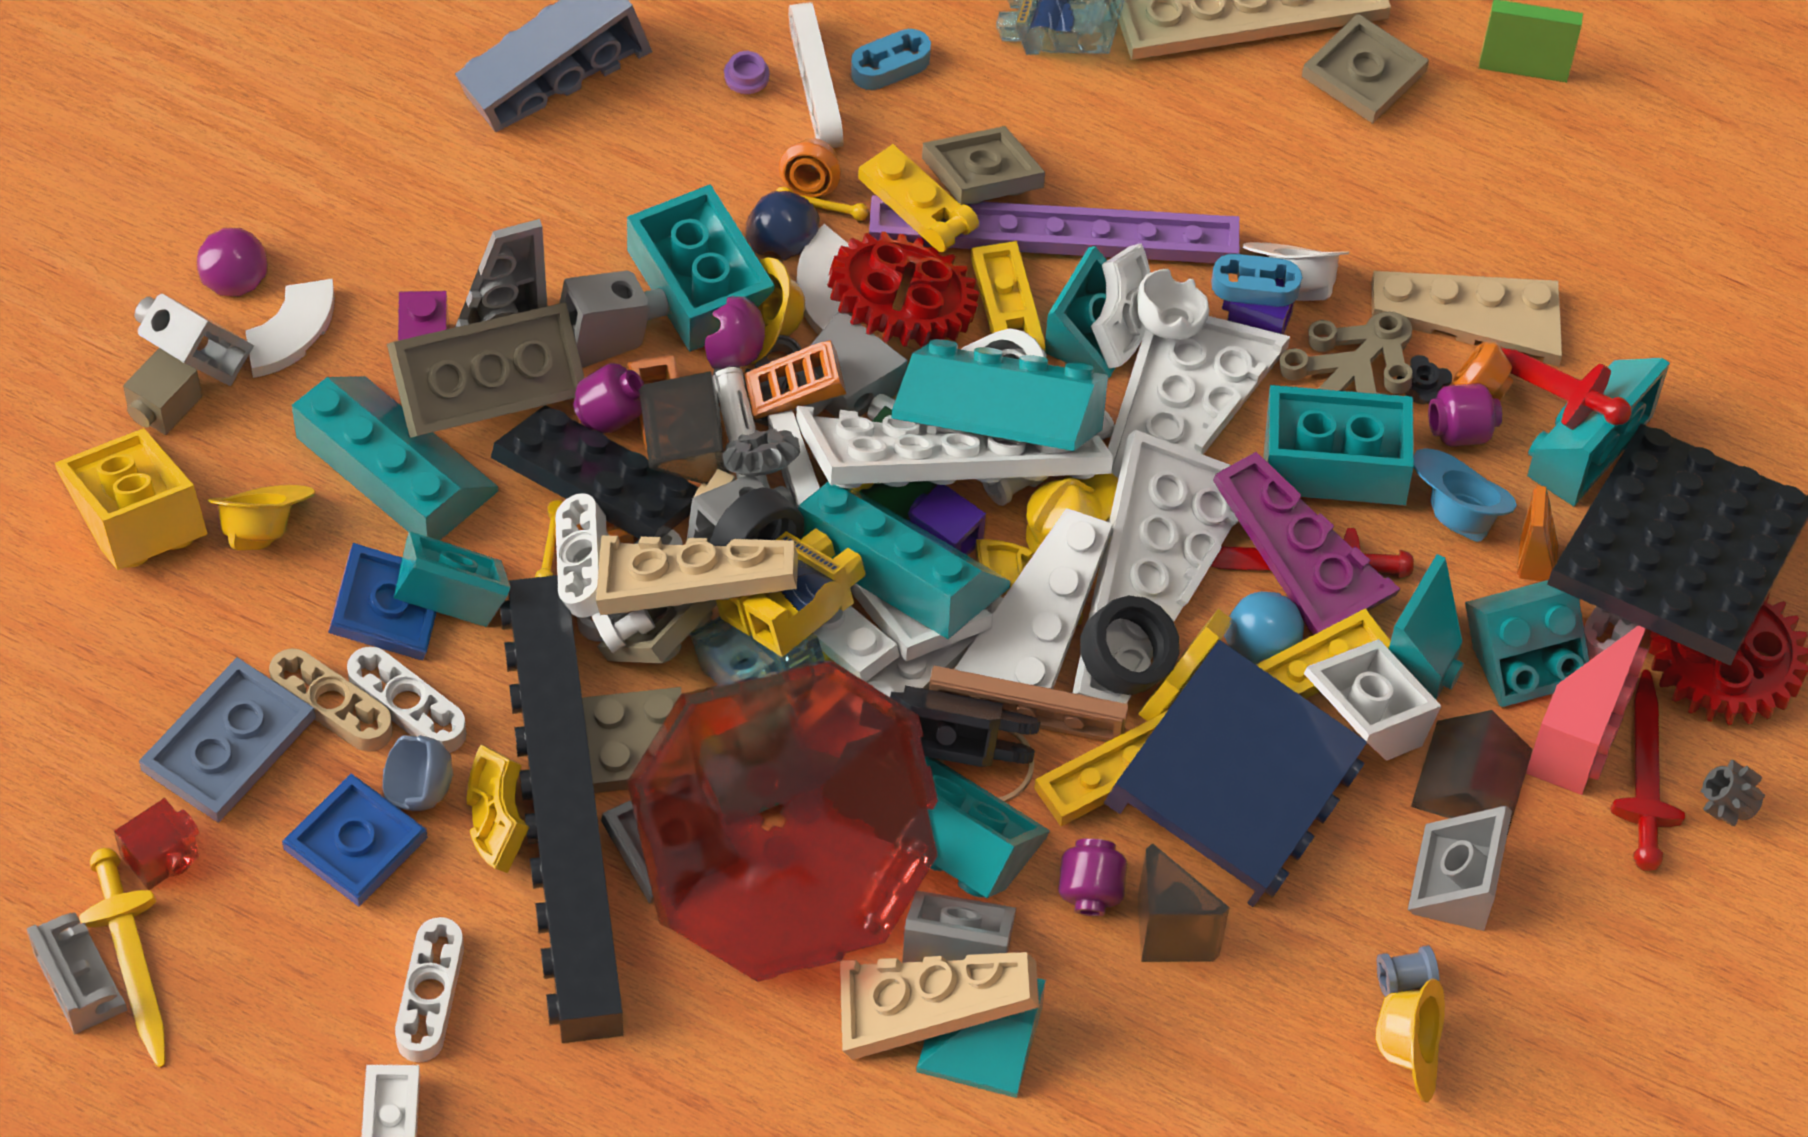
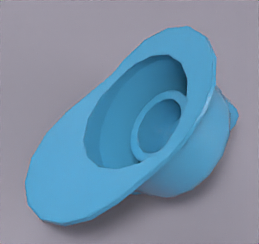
[1414,448,1517,542]

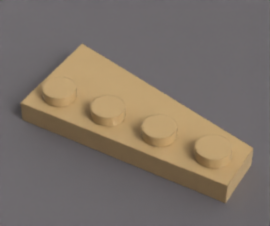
[1371,271,1562,367]

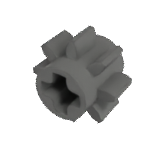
[1701,760,1765,826]

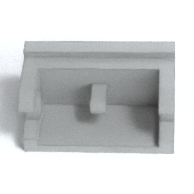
[26,913,127,1035]

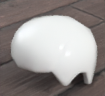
[1138,269,1210,339]

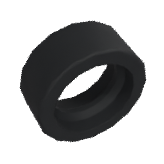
[711,487,804,546]
[1080,595,1180,695]

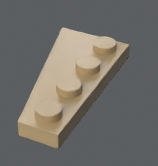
[596,535,798,616]
[840,952,1039,1060]

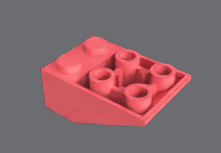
[1526,625,1648,795]

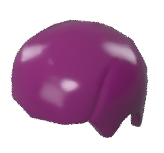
[197,228,268,297]
[705,296,765,369]

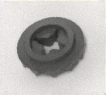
[722,428,801,476]

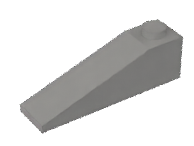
[455,219,547,327]

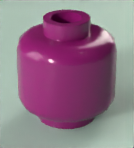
[573,363,645,434]
[1428,383,1502,447]
[1059,838,1127,916]

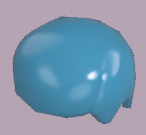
[1224,591,1305,664]

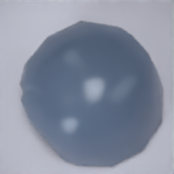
[382,735,453,811]

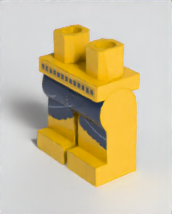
[716,528,866,657]

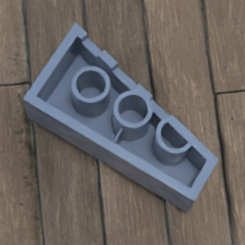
[455,0,652,132]

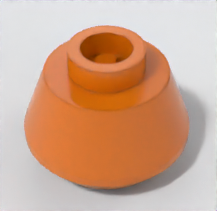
[779,138,841,198]
[1453,342,1514,400]

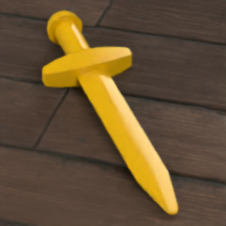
[80,848,165,1067]

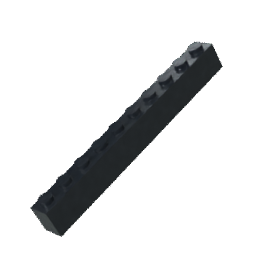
[500,575,624,1043]

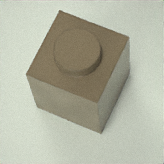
[123,348,202,435]

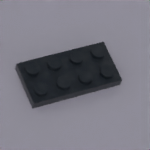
[491,405,699,539]

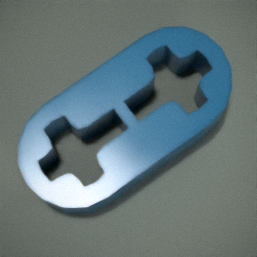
[851,29,931,90]
[1211,254,1302,307]

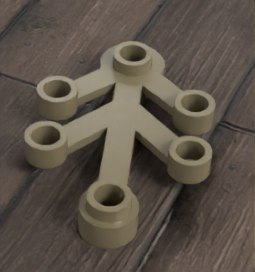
[1280,312,1413,394]

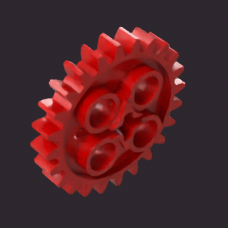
[827,231,979,348]
[1648,592,1808,725]

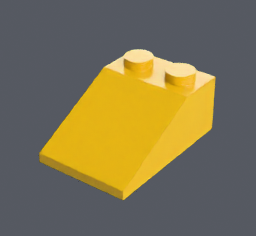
[55,428,208,571]

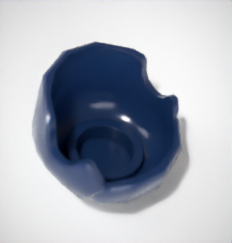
[746,191,820,260]

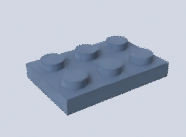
[139,657,316,823]

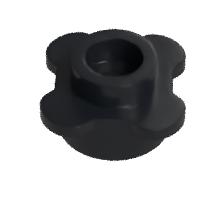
[1397,355,1452,404]

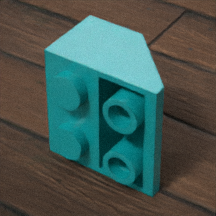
[1465,580,1589,707]

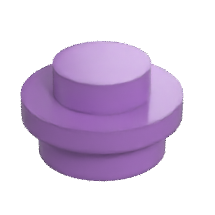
[724,51,769,94]

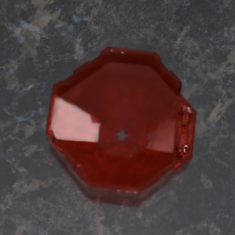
[627,661,938,982]

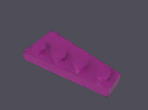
[1213,452,1400,635]

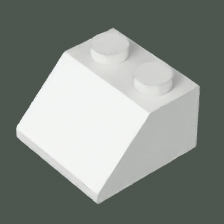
[1304,639,1441,761]

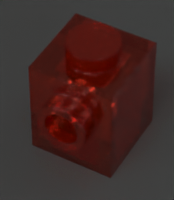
[114,798,199,890]

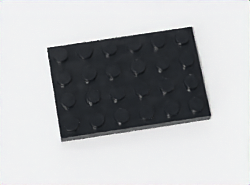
[1547,423,1808,666]

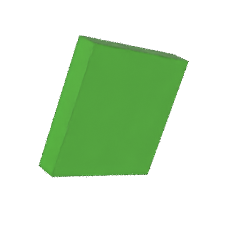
[1478,0,1583,82]

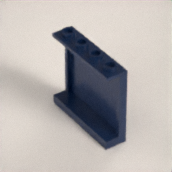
[1104,640,1367,907]

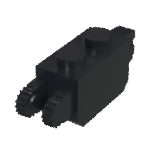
[859,685,1040,767]

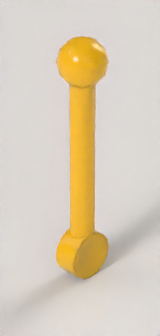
[777,187,869,221]
[535,500,563,578]

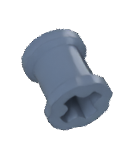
[1376,945,1439,998]

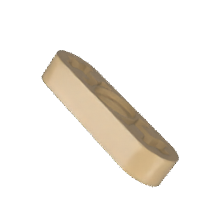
[269,649,392,751]

